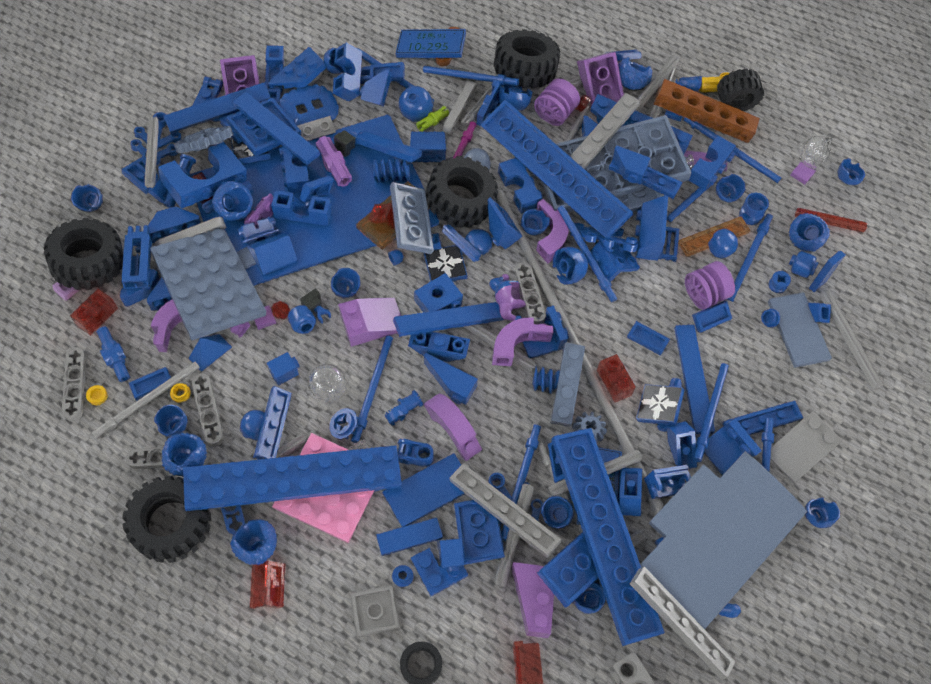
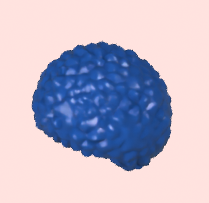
[618,57,652,90]
[212,181,253,221]
[789,213,830,252]
[162,433,207,477]
[230,519,277,565]

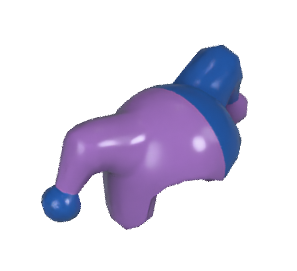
[489,274,526,321]

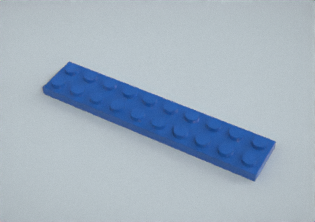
[481,100,633,238]
[551,428,665,647]
[183,445,402,511]

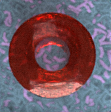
[271,301,290,320]

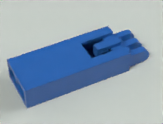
[121,225,152,289]

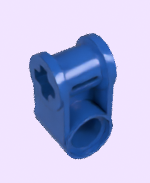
[397,439,434,467]

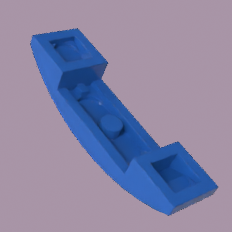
[265,46,284,105]

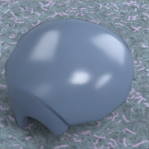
[464,148,491,170]

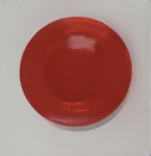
[575,94,591,112]

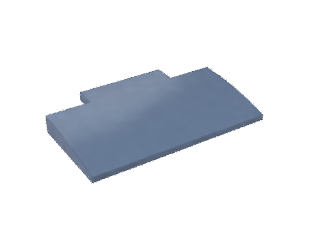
[542,115,691,212]
[640,451,807,629]

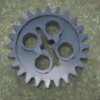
[174,126,233,153]

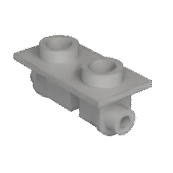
[297,116,336,141]

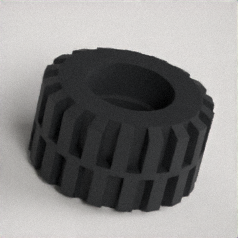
[717,69,764,111]

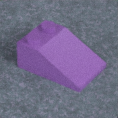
[577,52,624,106]
[220,55,260,95]
[338,298,401,347]

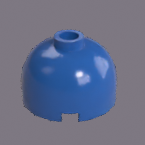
[498,84,533,111]
[399,86,434,122]
[552,247,588,285]

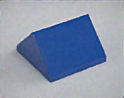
[247,232,298,276]

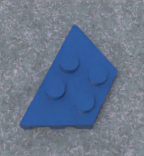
[268,47,326,89]

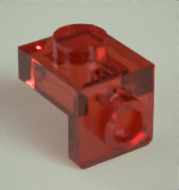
[368,203,395,229]

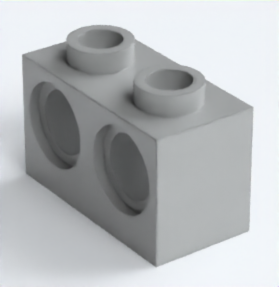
[609,651,655,684]

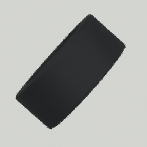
[400,641,442,684]

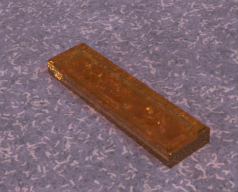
[678,216,750,257]

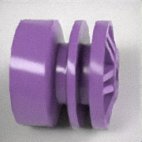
[534,78,580,126]
[685,261,735,310]

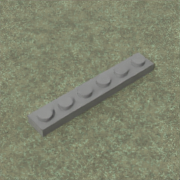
[570,93,640,169]
[450,463,561,558]
[630,567,735,680]

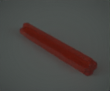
[795,208,867,232]

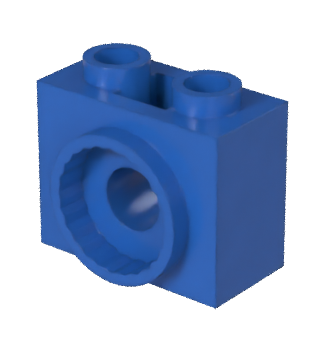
[414,273,463,312]

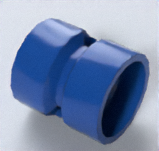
[739,192,769,225]

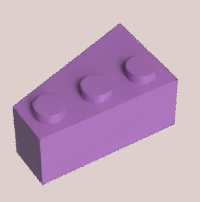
[511,562,554,638]

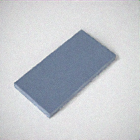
[390,182,434,254]
[768,292,832,368]

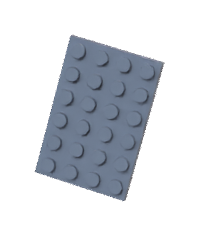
[150,228,266,341]

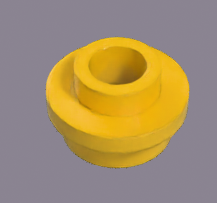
[170,383,191,403]

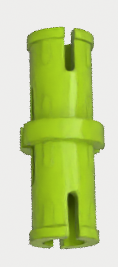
[416,106,449,132]

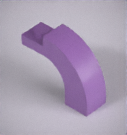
[536,199,569,264]
[151,300,182,352]
[492,318,553,366]
[424,393,482,461]

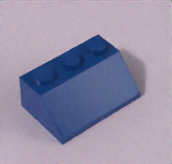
[634,195,668,261]

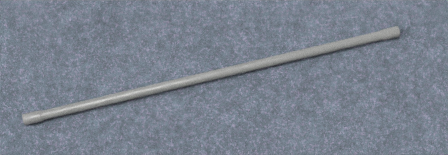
[496,190,664,515]

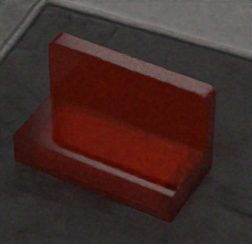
[250,560,285,609]
[513,641,543,684]

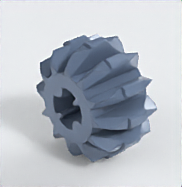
[572,412,607,443]

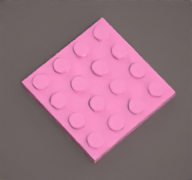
[272,433,375,543]

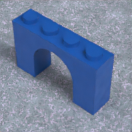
[158,142,247,209]

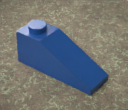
[424,353,478,405]

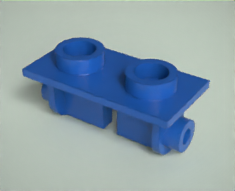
[238,217,279,244]

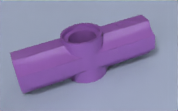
[316,136,352,187]

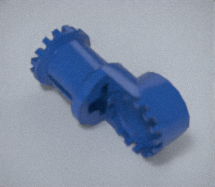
[385,390,423,426]

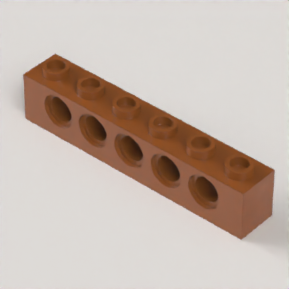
[654,79,760,143]

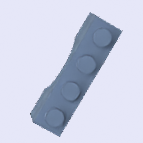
[550,342,585,427]

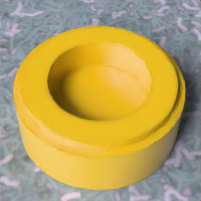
[86,385,108,406]

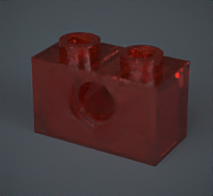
[70,288,118,336]
[597,354,636,403]

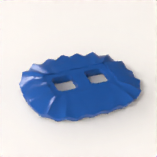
[279,84,339,126]

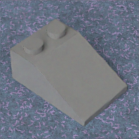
[770,411,843,483]

